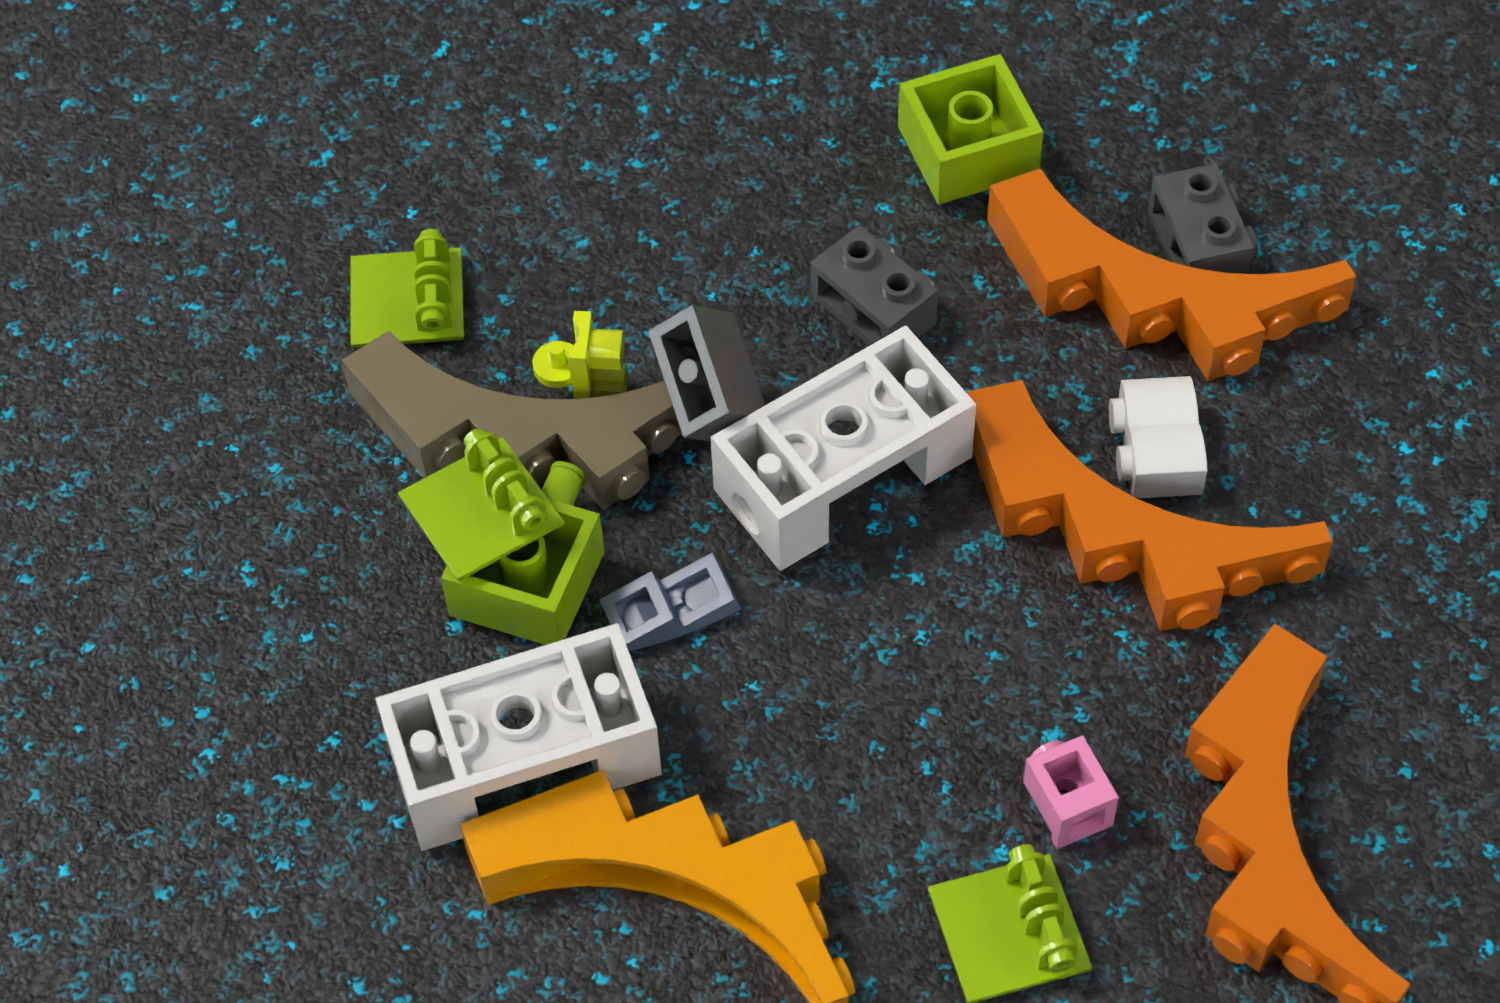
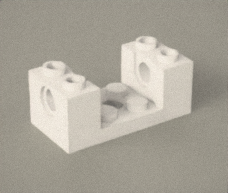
[710,325,976,571]
[375,623,662,851]

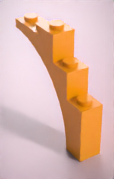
[460,770,855,1003]

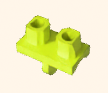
[532,311,628,399]

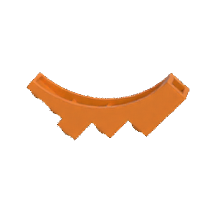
[987,168,1357,382]
[966,380,1333,631]
[1185,624,1410,1003]

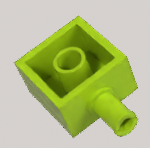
[441,461,604,645]

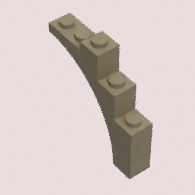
[341,331,682,510]

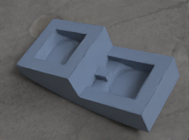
[599,553,742,651]

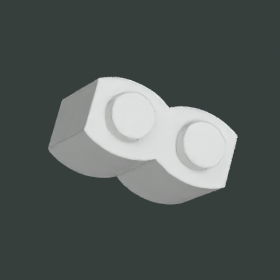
[1109,376,1207,498]

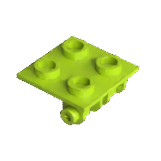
[351,229,464,348]
[398,428,564,582]
[928,844,1092,1003]

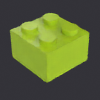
[898,54,1043,205]

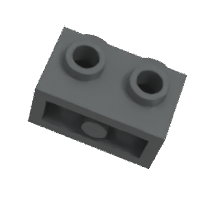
[1148,163,1258,274]
[810,225,938,346]
[648,305,765,441]

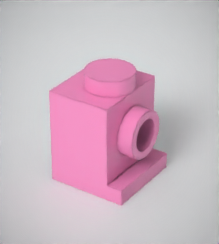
[1023,735,1119,849]

